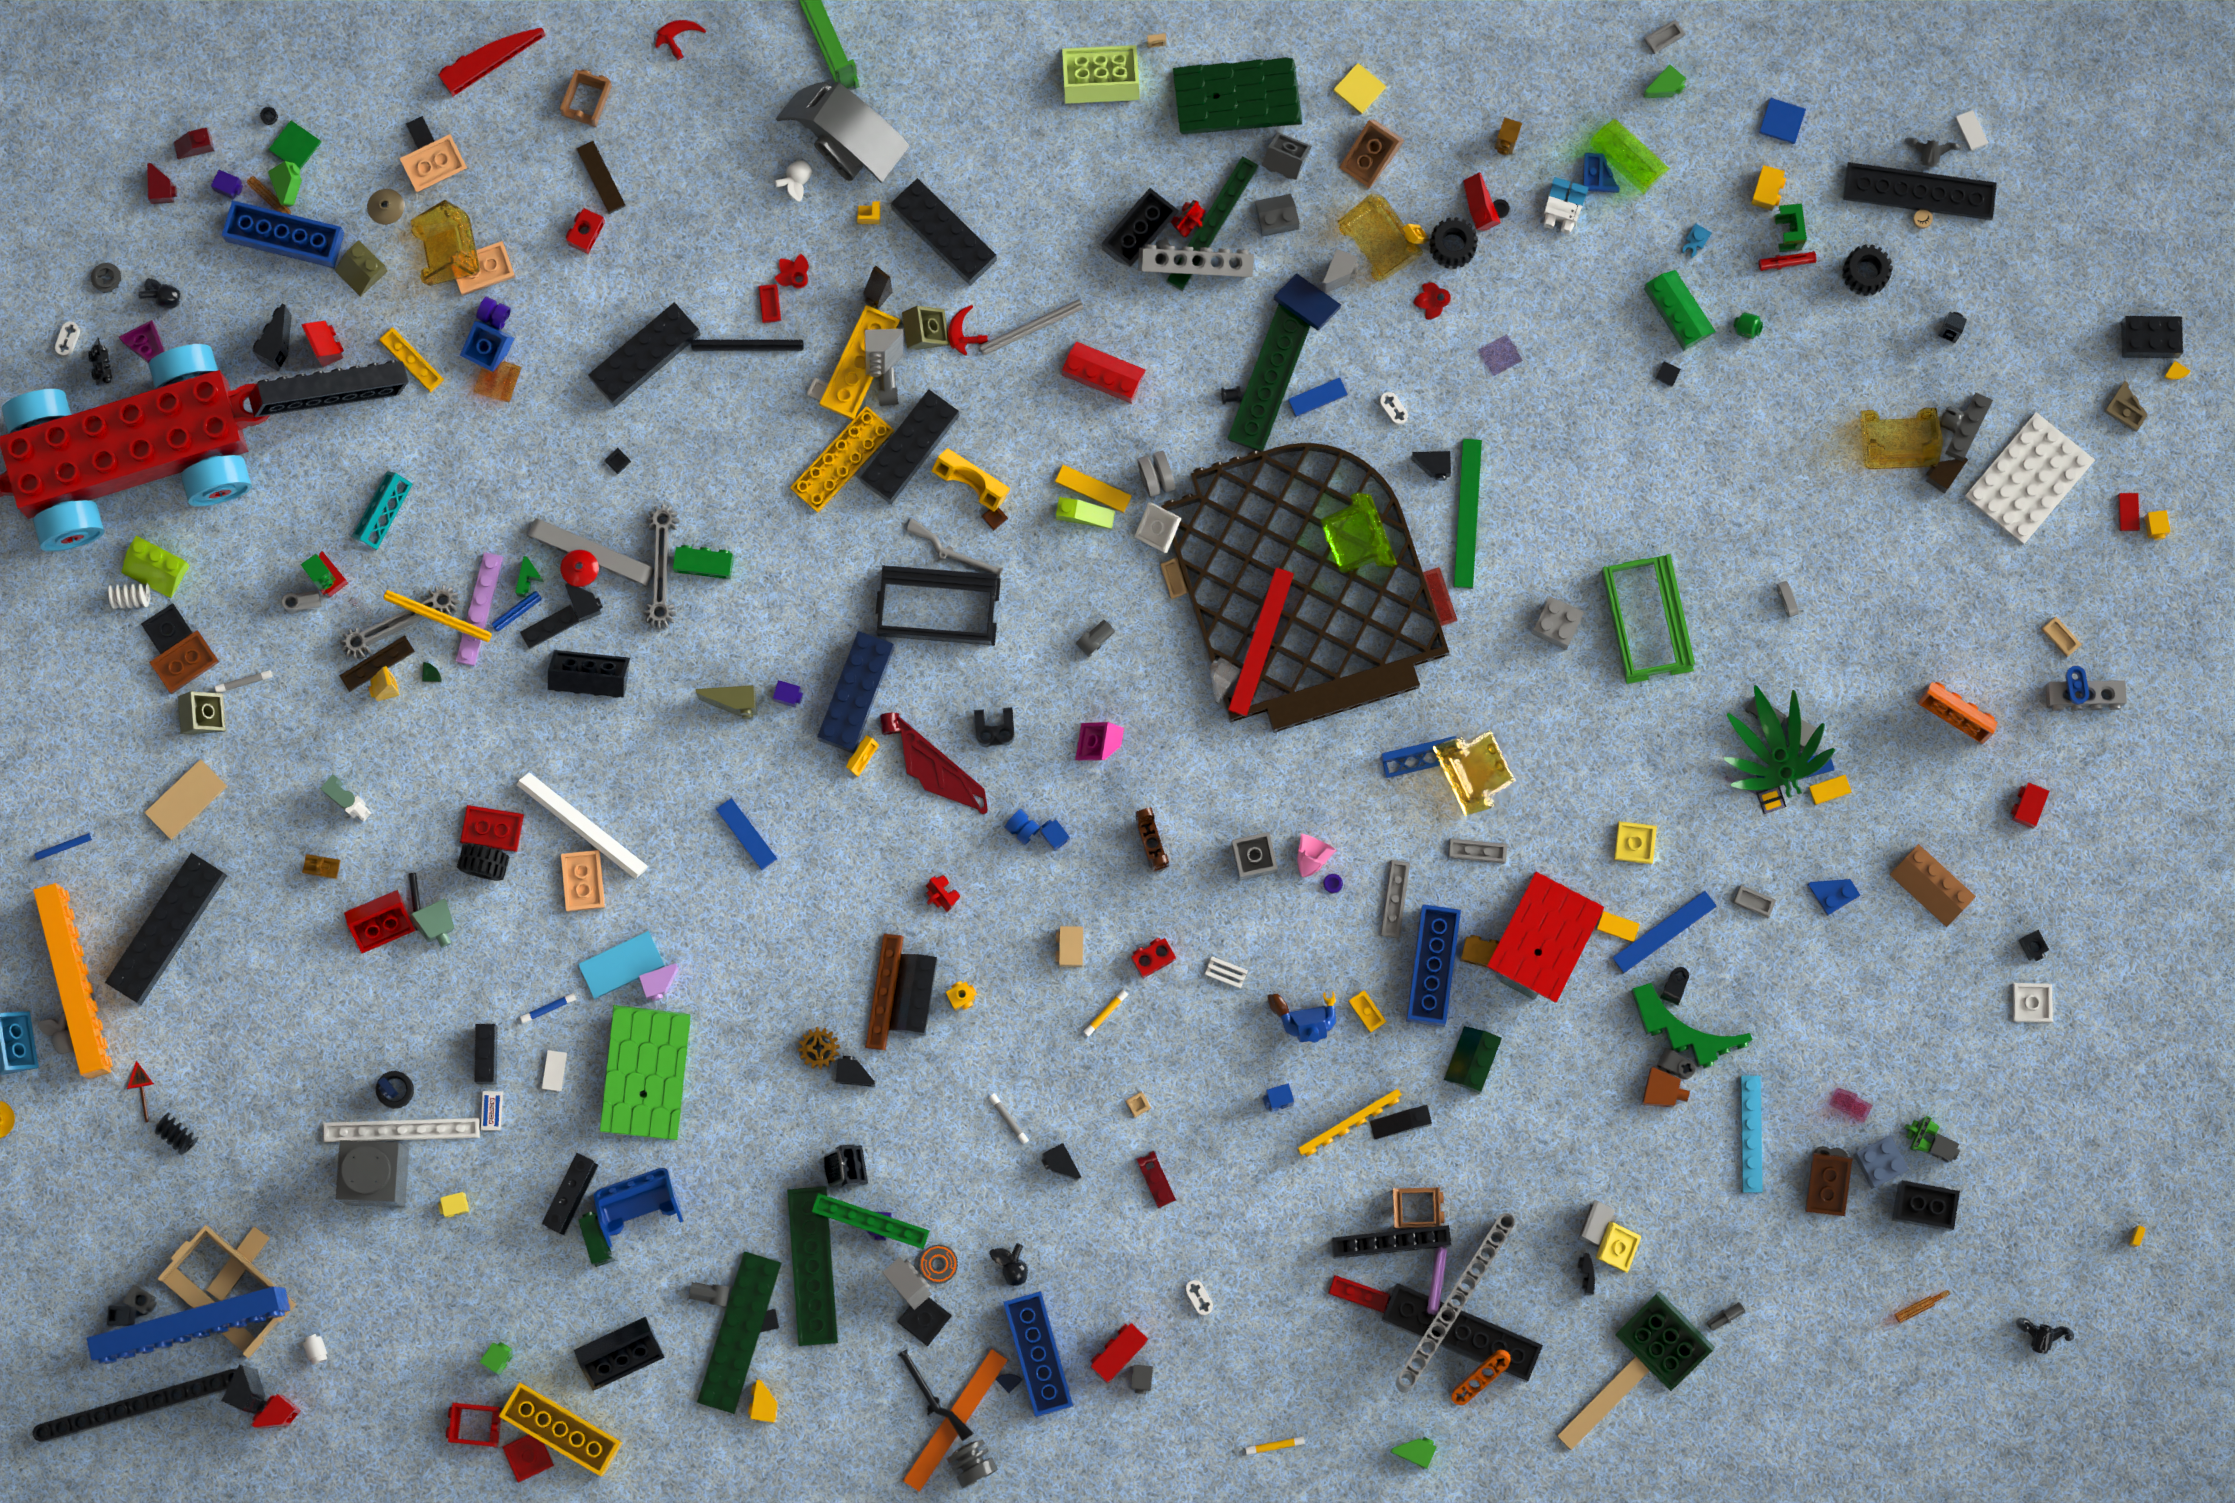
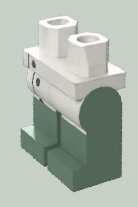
[320,774,371,822]

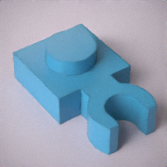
[1682,224,1712,258]

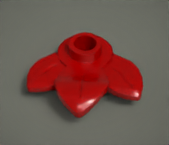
[775,254,809,289]
[1413,282,1451,320]

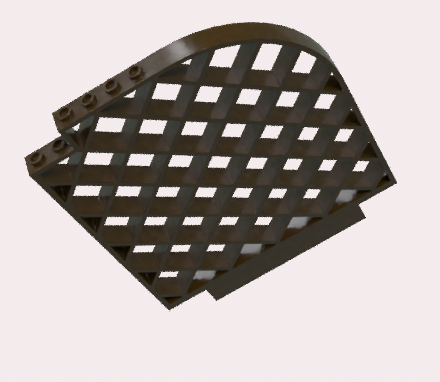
[1161,443,1449,733]

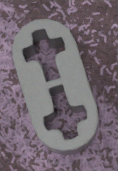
[1777,581,1799,617]

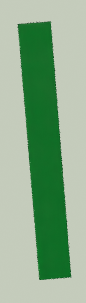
[1454,439,1482,589]

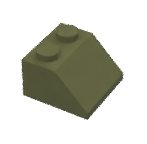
[335,240,388,297]
[902,306,950,350]
[178,691,226,735]

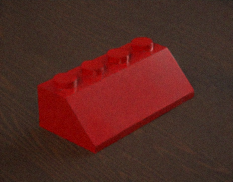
[1062,341,1146,404]

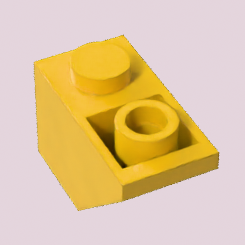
[748,1379,778,1423]

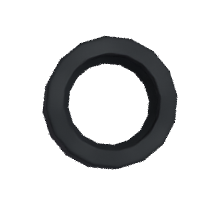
[375,1071,414,1109]

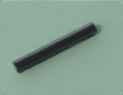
[409,873,421,931]

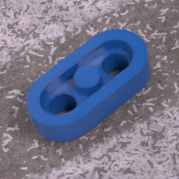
[2065,666,2089,705]

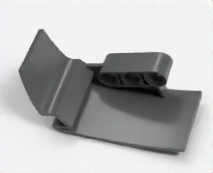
[776,82,910,183]

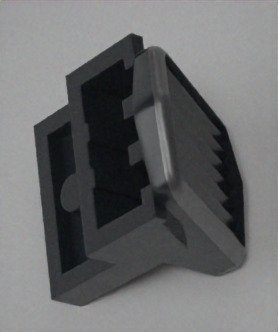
[824,1144,868,1187]

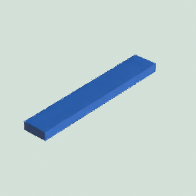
[1612,891,1717,974]

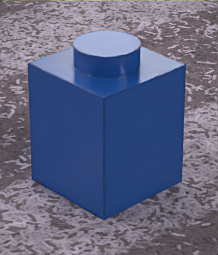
[1041,819,1070,851]

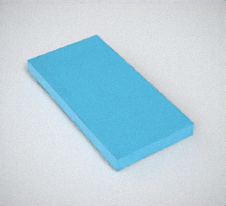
[578,931,665,999]

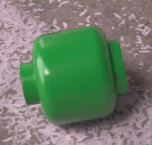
[1733,312,1763,339]

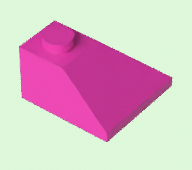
[1075,722,1124,761]

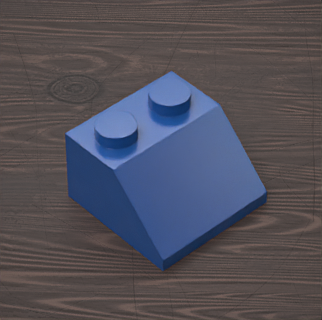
[460,321,515,372]

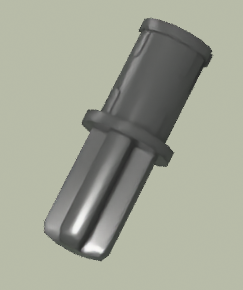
[1707,1302,1746,1331]

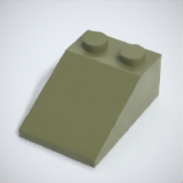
[696,685,757,719]

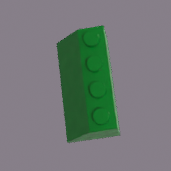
[1644,270,1716,351]

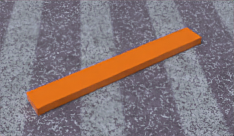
[903,1349,1008,1492]

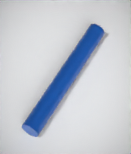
[34,833,92,860]

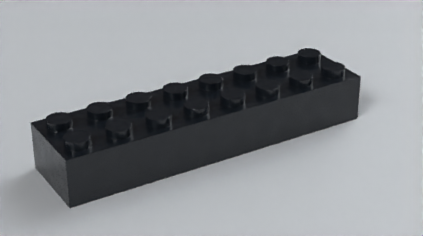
[248,360,409,418]
[105,852,227,1005]
[1381,1283,1543,1383]

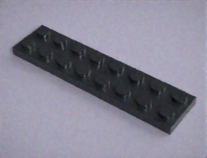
[1843,162,1997,220]

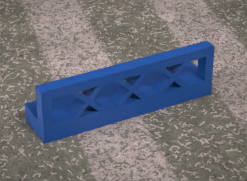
[1381,736,1461,778]

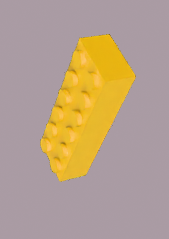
[499,1382,623,1477]

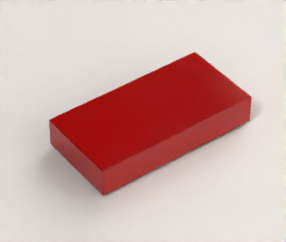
[758,284,781,323]
[2118,493,2140,531]

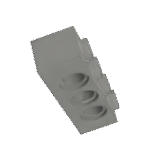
[2045,681,2127,711]

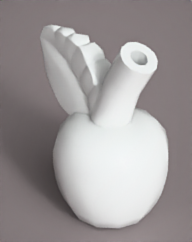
[775,160,812,202]

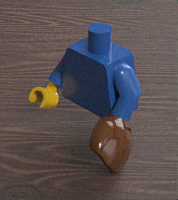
[1268,991,1336,1043]

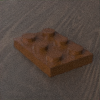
[1805,1153,1852,1216]

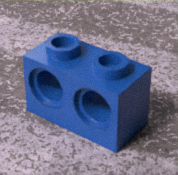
[1263,1083,1294,1112]

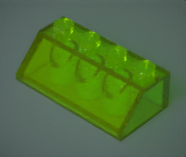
[1590,119,1670,195]

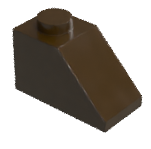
[1926,458,1968,494]

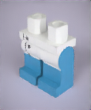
[1543,177,1589,234]

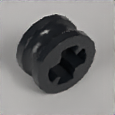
[260,107,278,125]

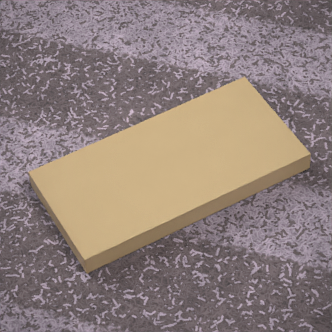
[144,759,228,840]

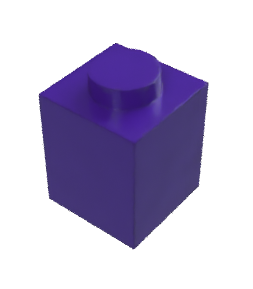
[211,170,243,199]
[773,680,803,708]

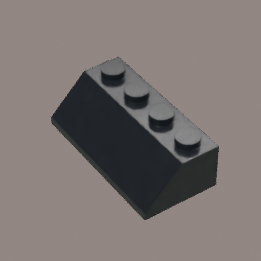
[1102,188,1179,267]
[548,650,630,698]
[889,954,938,1036]
[574,1316,665,1391]
[221,1364,266,1414]

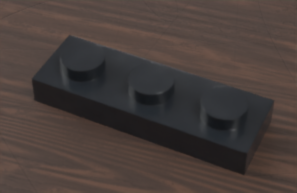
[520,605,580,649]

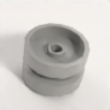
[1137,450,1176,498]

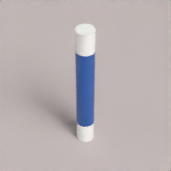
[520,993,577,1024]

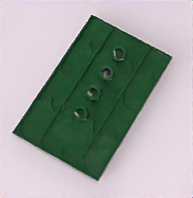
[1173,57,1302,135]

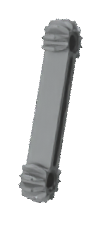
[644,504,679,630]
[340,584,460,660]

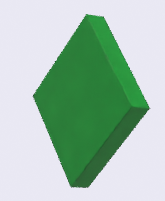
[268,120,322,170]

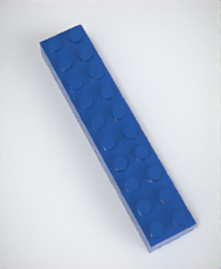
[86,1286,291,1364]

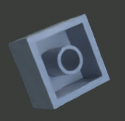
[1853,1135,1909,1189]

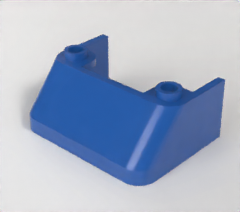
[594,1168,684,1247]

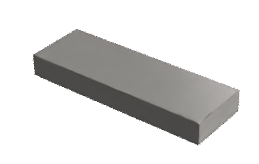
[1448,838,1507,864]

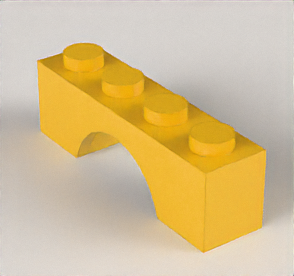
[931,448,1011,512]

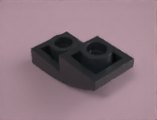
[1577,1253,1595,1295]

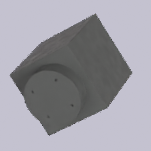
[336,1140,409,1208]

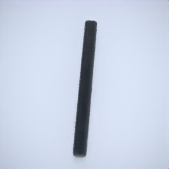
[691,340,804,351]

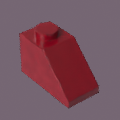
[174,127,214,160]
[147,163,177,204]

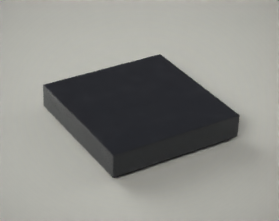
[141,603,193,654]
[897,1297,952,1347]

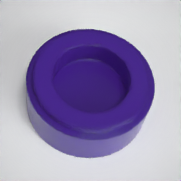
[1323,874,1343,893]

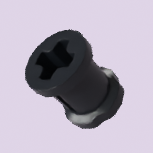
[1221,386,1242,405]

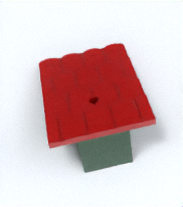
[1487,872,1605,1003]

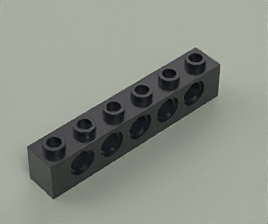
[1331,1225,1451,1259]

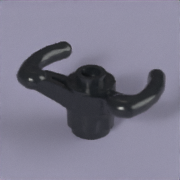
[2016,1317,2075,1354]

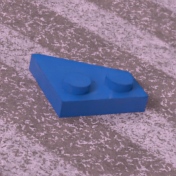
[1583,153,1620,193]
[1807,879,1860,916]

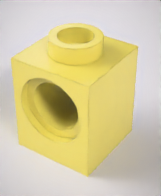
[438,1192,469,1218]

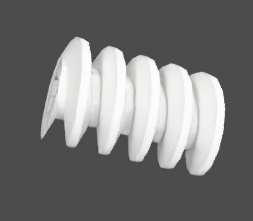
[108,583,150,609]

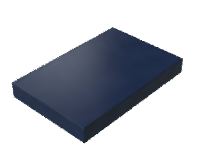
[1273,273,1341,331]

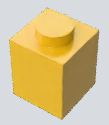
[2144,510,2171,541]

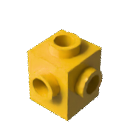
[946,981,977,1011]

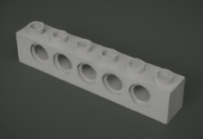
[1138,244,1254,277]

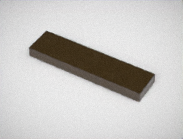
[576,141,626,214]
[339,635,415,692]

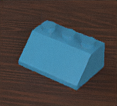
[0,1011,39,1075]

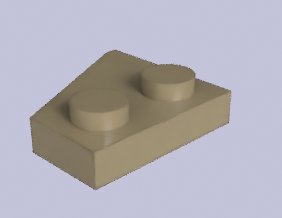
[2104,381,2148,432]

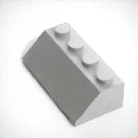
[865,329,903,377]

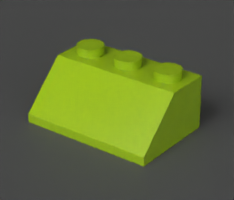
[121,535,190,598]

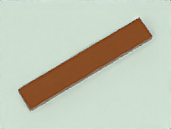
[865,934,904,1051]

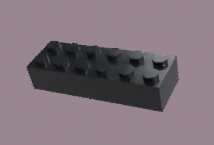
[891,178,997,286]
[588,302,701,407]
[860,389,960,505]

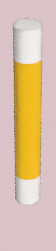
[1083,989,1128,1037]
[1245,1436,1305,1455]

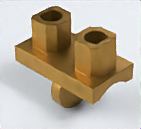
[302,854,341,879]

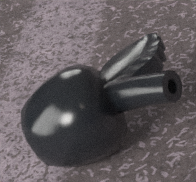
[138,278,181,309]
[989,1243,1028,1286]

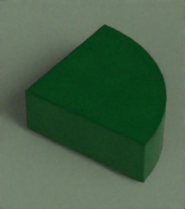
[422,662,442,683]

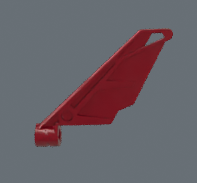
[879,712,988,814]

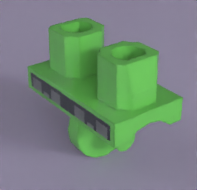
[1904,1116,1940,1153]

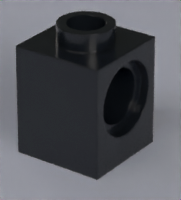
[2018,929,2049,961]

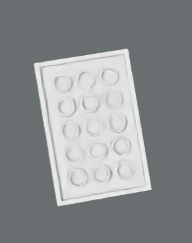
[1964,412,2095,545]

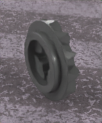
[91,263,122,292]

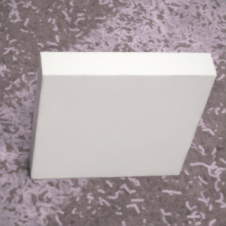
[1134,502,1181,553]
[2013,983,2053,1023]

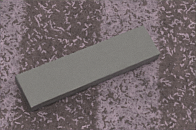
[1380,860,1410,939]

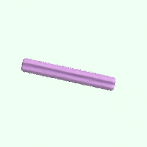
[1427,1247,1447,1315]

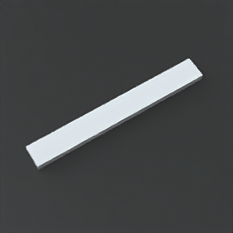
[517,773,648,879]
[323,1118,480,1143]

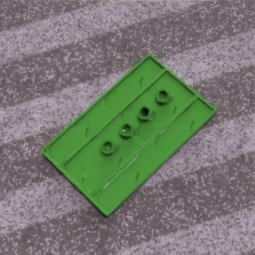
[599,1005,691,1140]

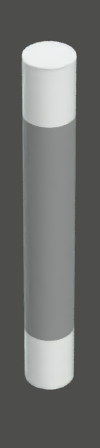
[215,670,272,693]
[989,1093,1029,1145]

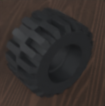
[1429,217,1478,269]
[1842,244,1893,296]
[457,843,510,881]

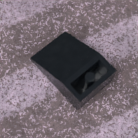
[253,303,292,371]

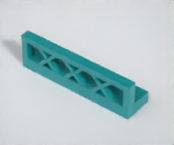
[351,471,413,550]

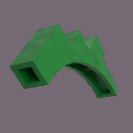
[1631,983,1752,1069]

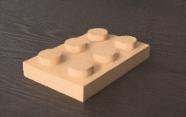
[399,134,467,193]
[449,241,515,296]
[561,850,605,912]

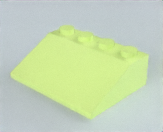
[1062,45,1140,104]

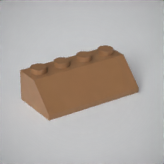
[1889,844,1976,927]

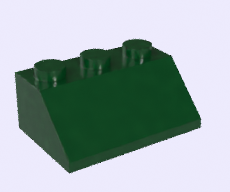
[1444,1026,1502,1094]

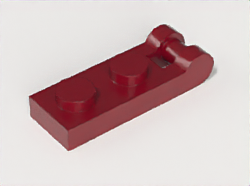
[1136,1151,1176,1209]

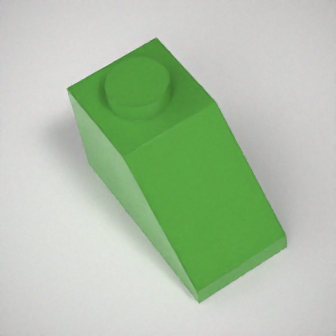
[1643,64,1686,98]
[267,161,302,207]
[1391,1437,1437,1469]

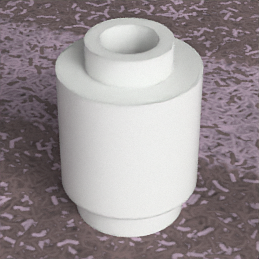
[302,1334,327,1365]

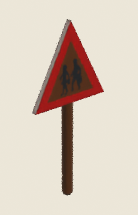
[127,1060,154,1123]

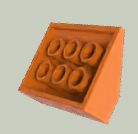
[1917,682,1998,744]

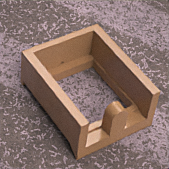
[560,69,612,127]
[1392,1187,1445,1229]

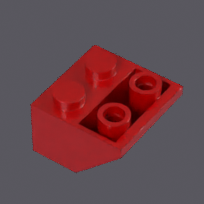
[251,1394,301,1429]

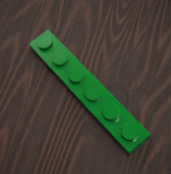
[812,1193,930,1250]

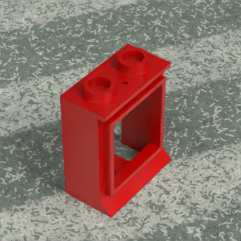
[446,1403,503,1447]

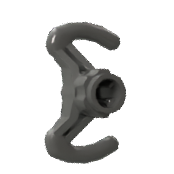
[1905,137,1961,167]

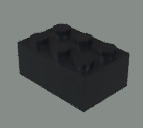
[2121,316,2183,358]
[1892,1180,1960,1231]

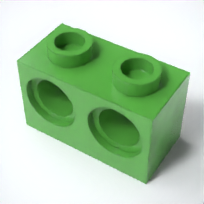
[480,1342,514,1375]

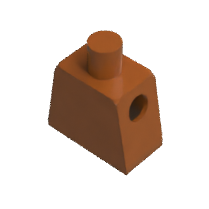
[1642,1067,1690,1108]

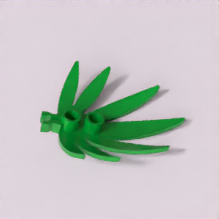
[1724,685,1835,798]

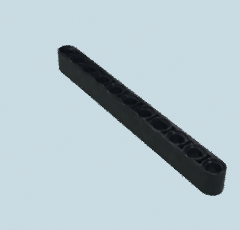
[33,1369,237,1442]

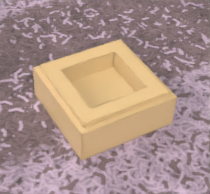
[1147,33,1166,48]
[1125,1091,1151,1118]

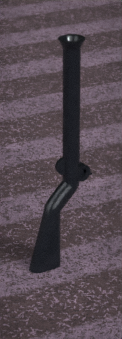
[898,1349,974,1442]

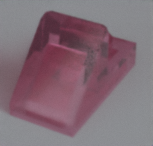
[1829,1087,1873,1123]

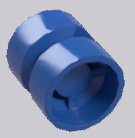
[1004,809,1041,845]

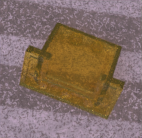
[1433,729,1515,816]

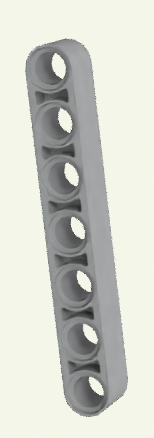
[527,518,654,587]

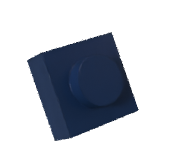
[378,1077,399,1099]

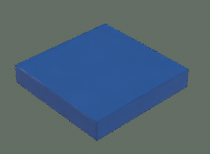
[1759,98,1806,144]

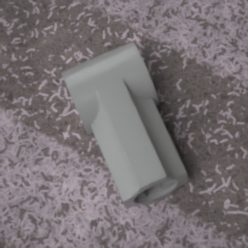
[282,590,321,614]

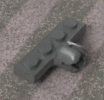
[1940,392,1993,462]

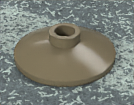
[367,189,405,225]

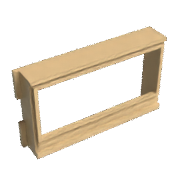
[157,1225,297,1359]

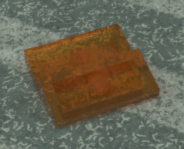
[473,361,522,403]

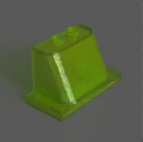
[1320,492,1397,573]

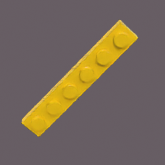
[1297,1088,1402,1157]

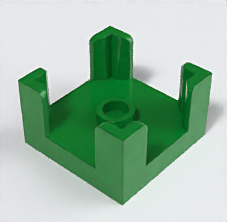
[1774,203,1807,252]

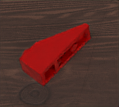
[1463,172,1501,231]

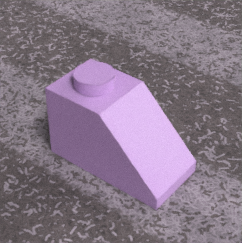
[639,963,679,1002]

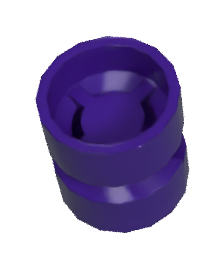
[476,297,511,330]

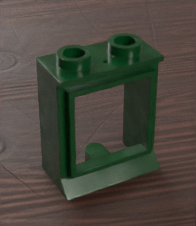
[578,1212,616,1267]

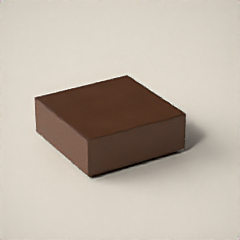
[981,508,1008,531]

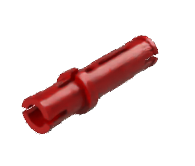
[1758,251,1817,271]

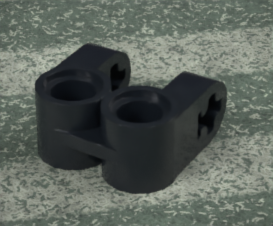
[974,707,1015,747]

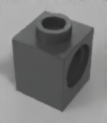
[1927,1134,1960,1163]
[123,1285,157,1315]
[1131,1364,1153,1394]

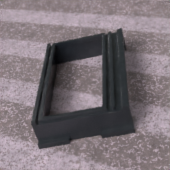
[875,565,1001,646]

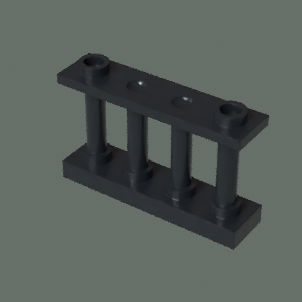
[542,1153,599,1236]

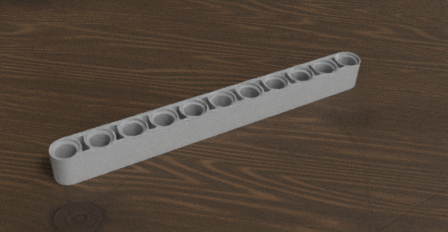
[1396,1213,1515,1393]

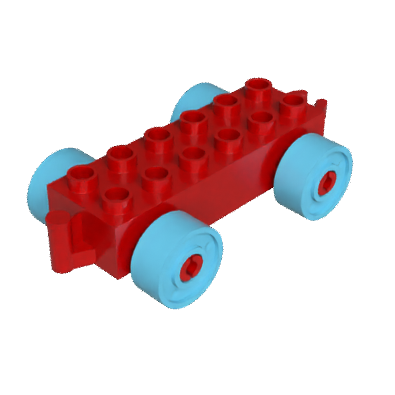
[0,344,270,551]

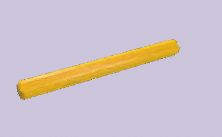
[383,590,492,642]

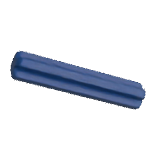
[492,591,542,632]

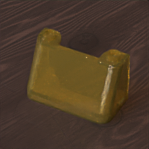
[1337,194,1423,282]
[410,200,480,286]
[1860,407,1943,469]

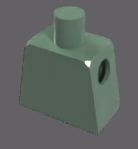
[410,898,454,948]

